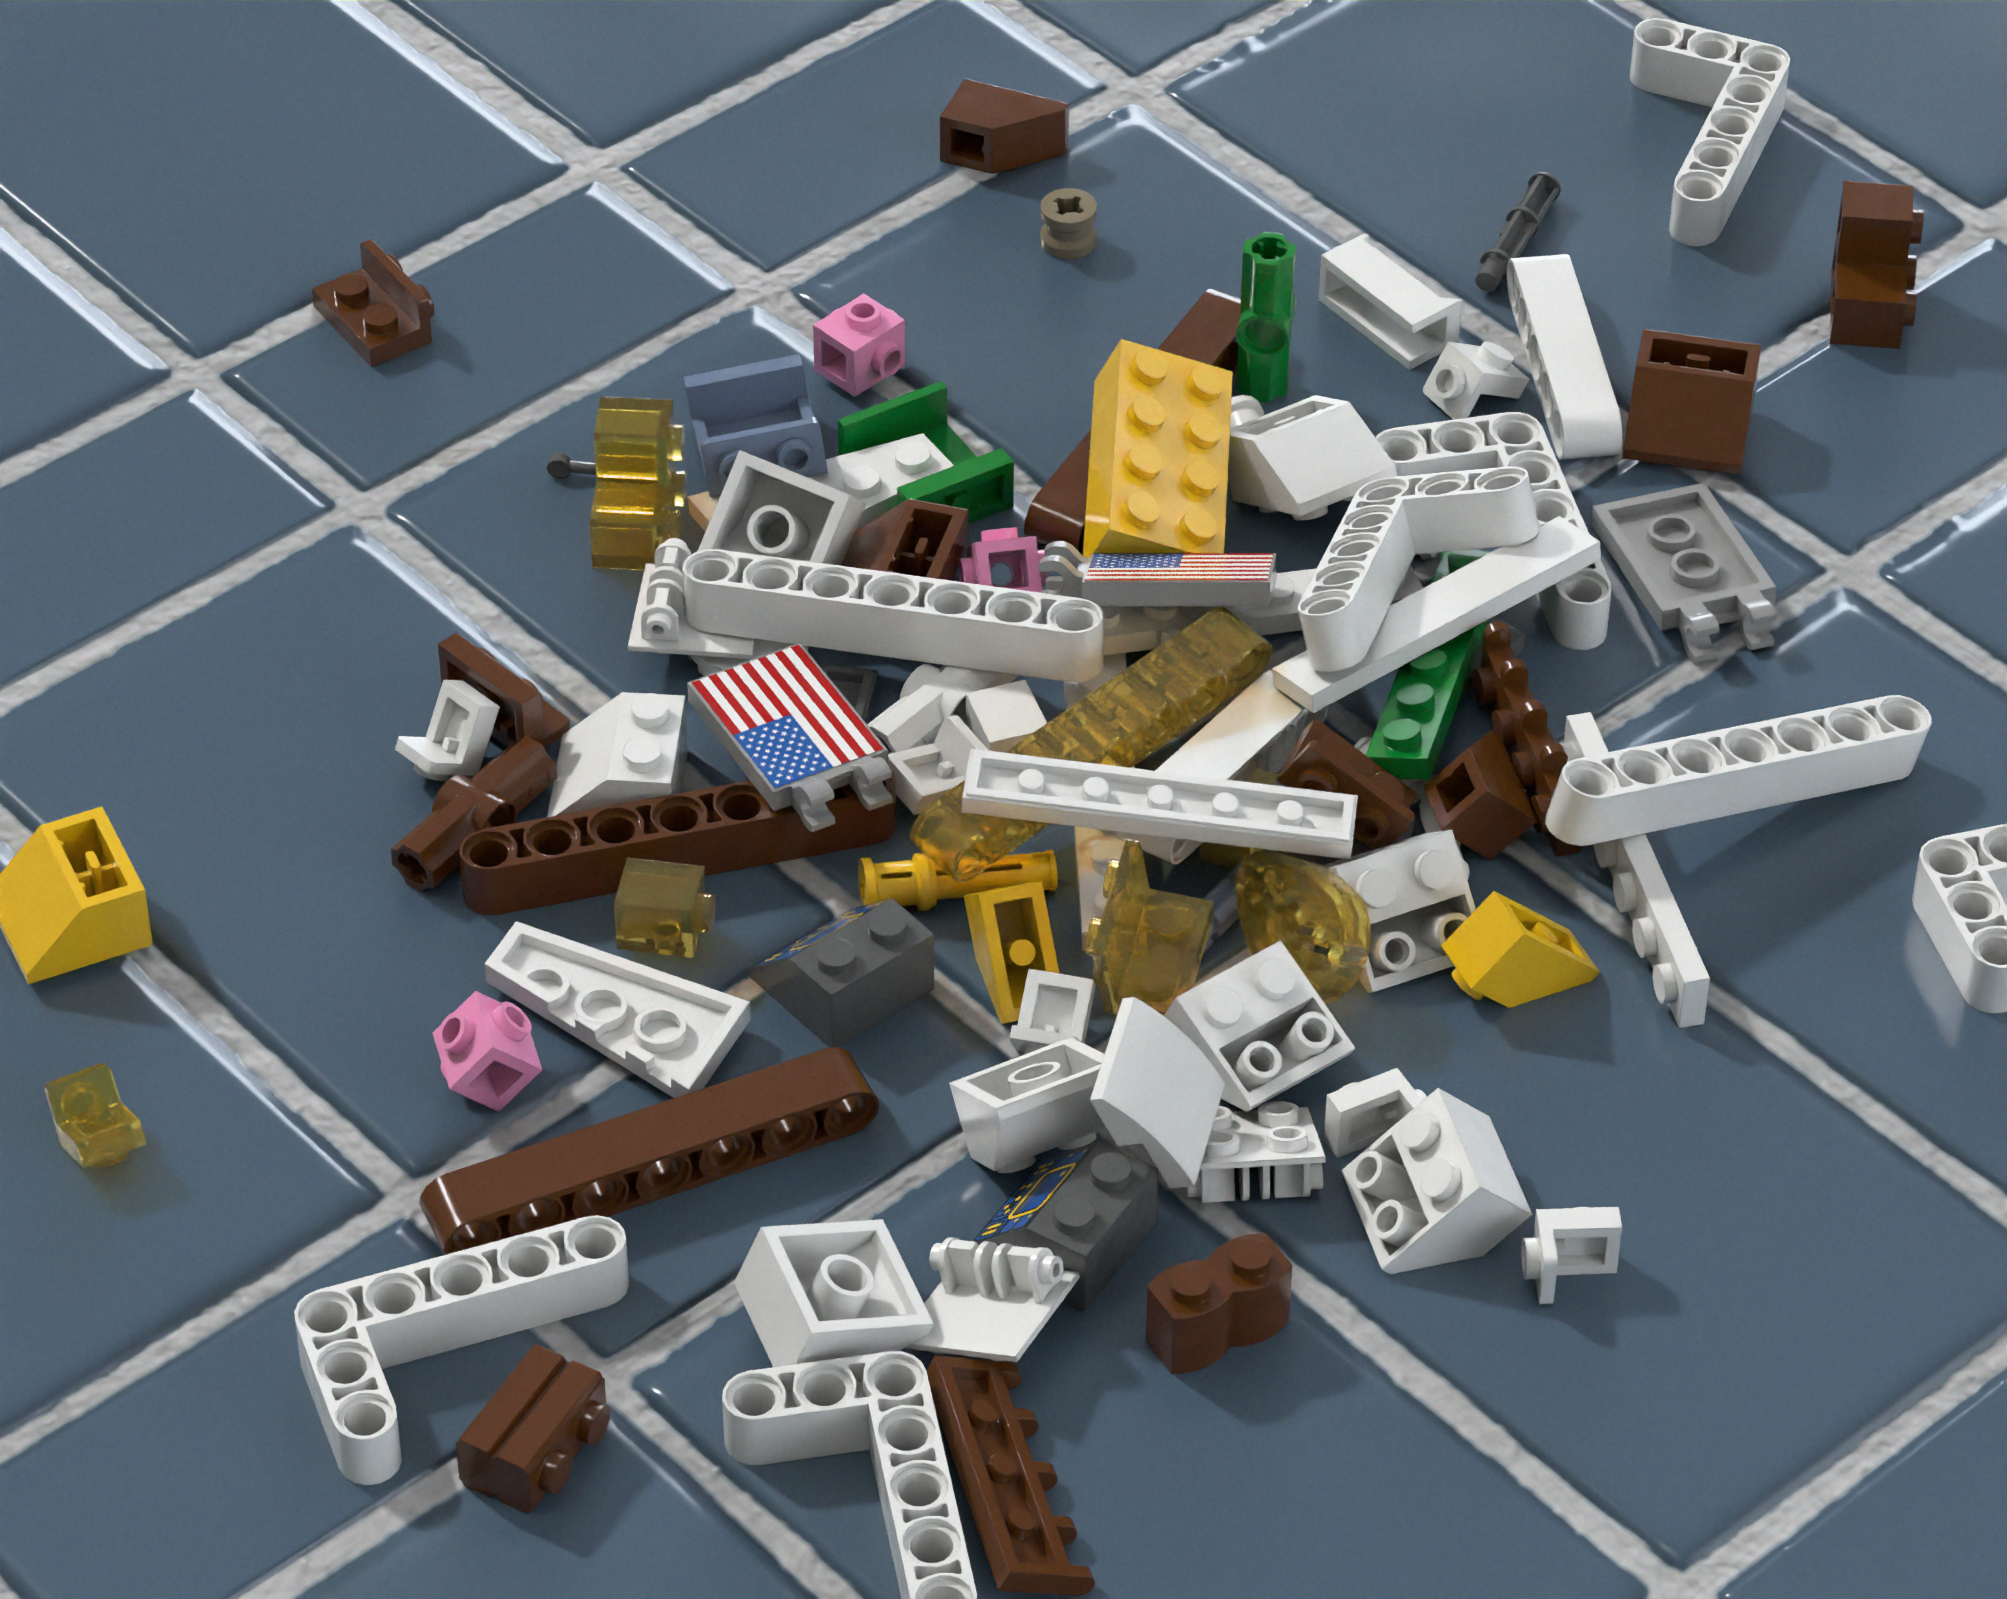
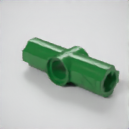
[1235,232,1296,403]

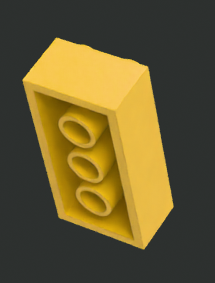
[1083,339,1233,558]

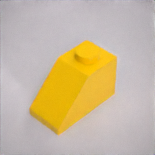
[964,881,1059,1024]
[1441,891,1600,1008]

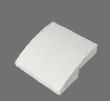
[1090,997,1225,1189]

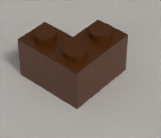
[1830,180,1924,349]

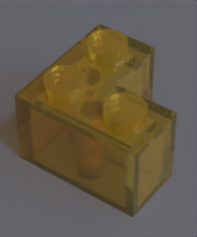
[589,396,687,570]

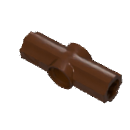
[390,736,557,892]

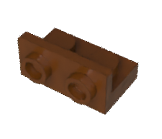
[312,239,434,368]
[438,632,570,748]
[1277,718,1417,850]

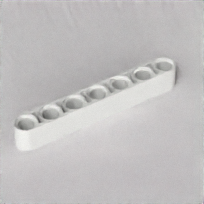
[682,549,1103,682]
[1545,695,1932,846]

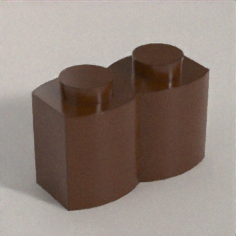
[1145,1233,1292,1374]

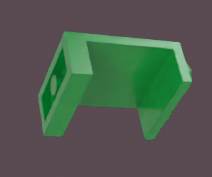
[838,381,1014,524]

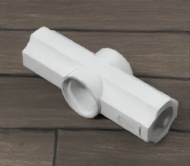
[867,664,1020,754]

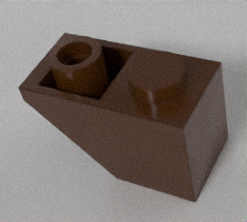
[940,79,1069,174]
[1423,730,1537,861]

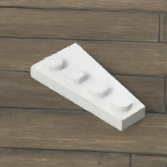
[687,433,954,532]

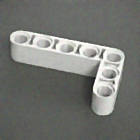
[1629,18,1790,246]
[1375,412,1612,650]
[1298,467,1539,672]
[1912,824,2007,1014]
[294,1215,629,1485]
[722,1351,977,1599]

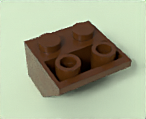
[1622,329,1761,475]
[839,499,968,582]

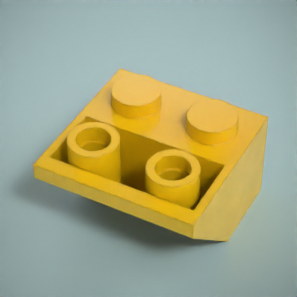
[0,806,153,985]

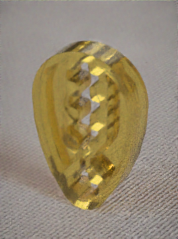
[1235,851,1371,1004]

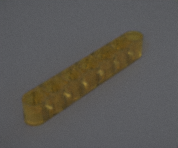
[910,607,1273,883]

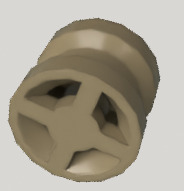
[1040,188,1097,259]

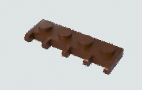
[1472,621,1581,857]
[926,1356,1095,1596]

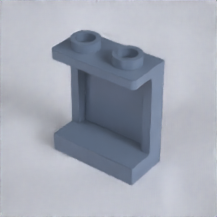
[683,354,828,497]

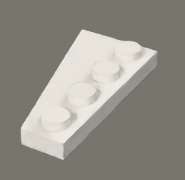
[485,921,750,1098]

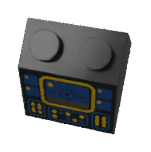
[750,898,934,1048]
[972,1141,1158,1311]

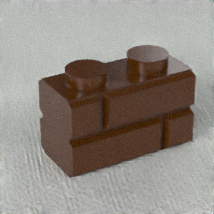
[456,1344,611,1514]

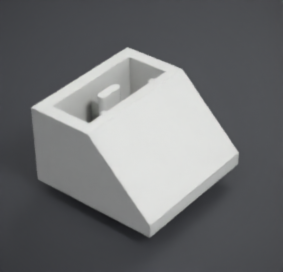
[1228,395,1398,520]
[1308,830,1476,993]
[1164,940,1355,1112]
[1341,1088,1533,1274]

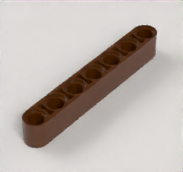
[1024,289,1241,555]
[460,767,896,915]
[419,1047,879,1255]

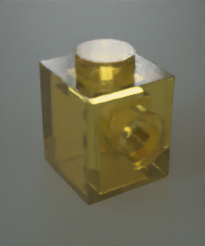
[614,857,716,958]

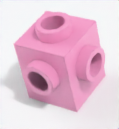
[813,294,905,397]
[958,527,1049,593]
[432,991,542,1112]

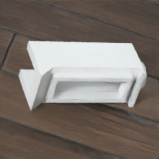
[1319,233,1462,370]

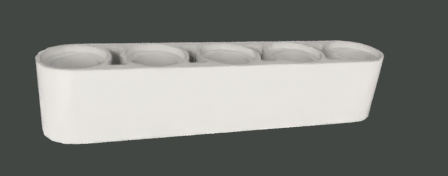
[1507,254,1622,460]
[1116,670,1329,864]

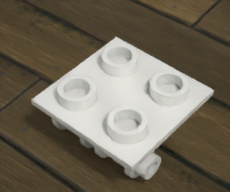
[628,538,755,659]
[1185,1101,1326,1203]
[905,1237,1080,1362]

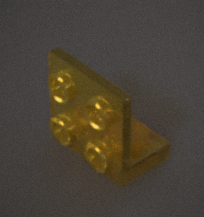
[1085,839,1215,1016]

